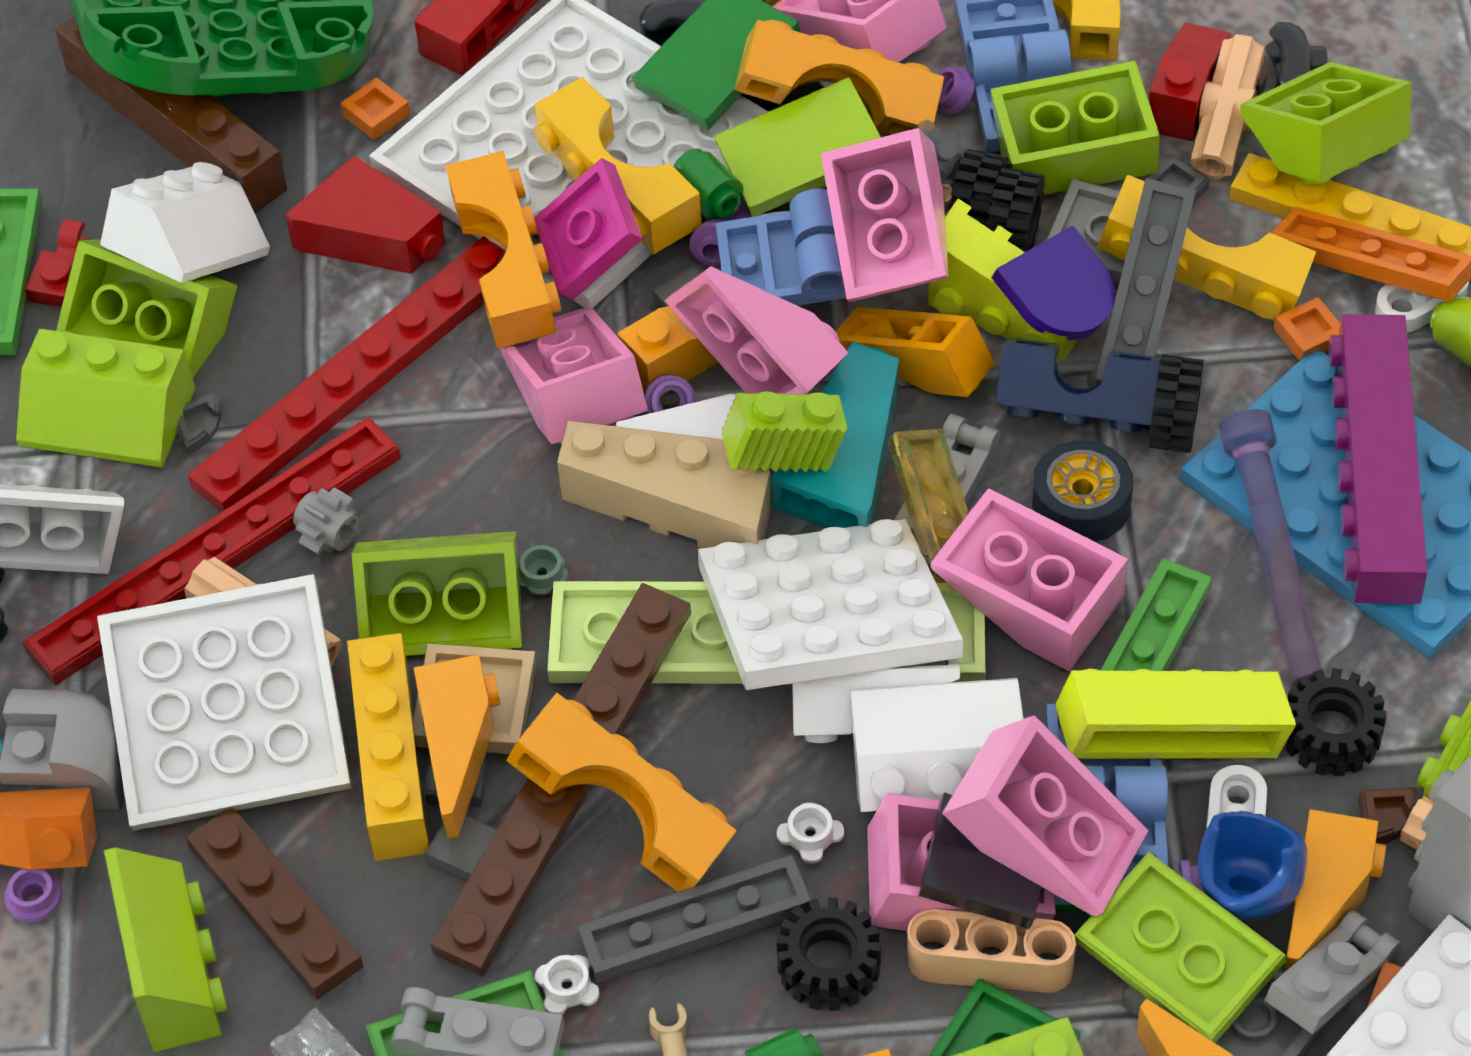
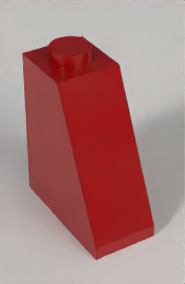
[285,156,446,274]

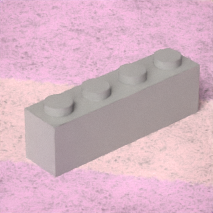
[1407,756,1471,932]

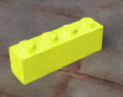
[1055,669,1296,759]

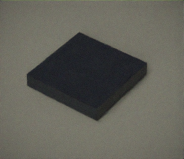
[918,792,1041,930]

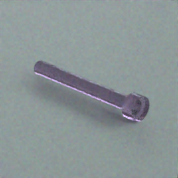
[1219,409,1322,688]

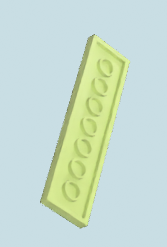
[547,581,986,684]

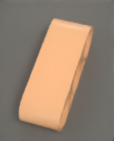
[907,909,1076,993]

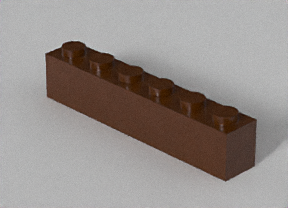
[55,16,287,213]

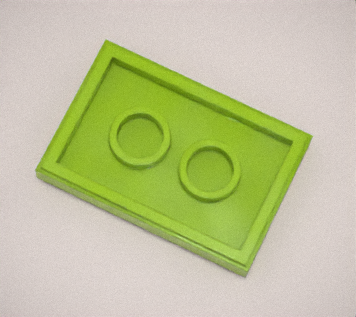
[714,77,881,217]
[1074,852,1286,1043]

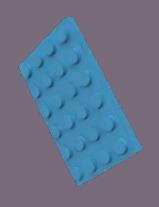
[1180,350,1471,660]

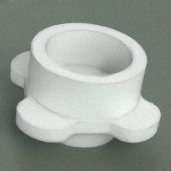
[777,802,844,863]
[535,955,599,1014]

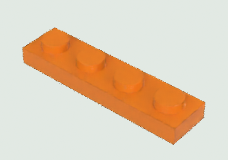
[1271,206,1471,302]

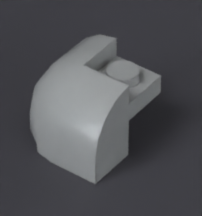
[0,689,124,810]

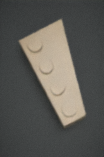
[557,421,774,548]

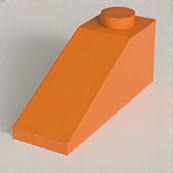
[0,787,97,870]

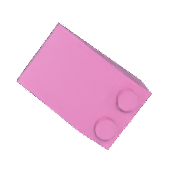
[772,0,947,62]
[821,128,948,302]
[664,266,848,394]
[499,307,648,444]
[931,488,1128,672]
[942,715,1149,917]
[867,793,1056,931]

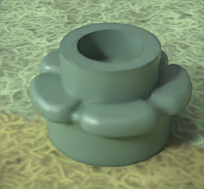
[519,545,568,595]

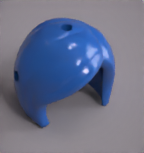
[1197,810,1307,920]

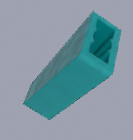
[771,341,899,528]

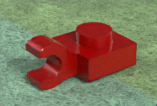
[25,219,90,307]

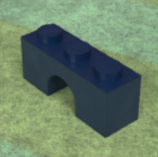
[995,337,1161,432]

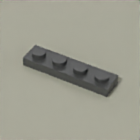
[1095,178,1196,381]
[577,854,811,984]

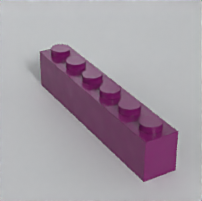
[1329,314,1427,604]

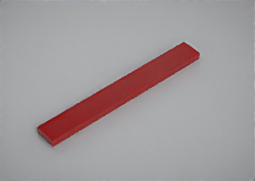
[23,416,401,686]

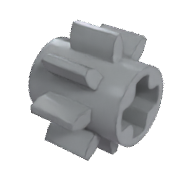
[293,487,360,555]

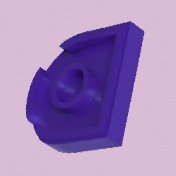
[991,226,1115,340]

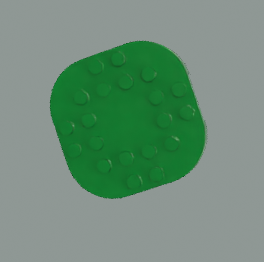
[70,0,374,96]

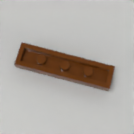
[186,808,363,1000]

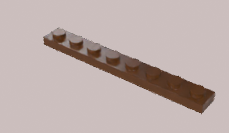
[430,583,691,977]

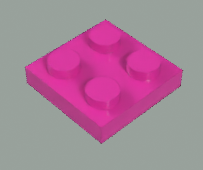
[534,158,643,300]

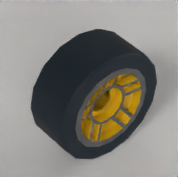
[1032,440,1133,542]

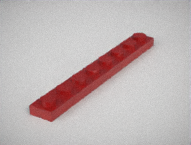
[188,236,506,512]

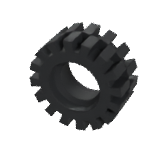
[948,149,1009,226]
[986,167,1045,252]
[1149,354,1204,453]
[1286,668,1386,776]
[776,897,881,1011]

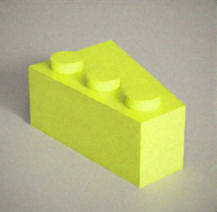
[928,199,1077,362]

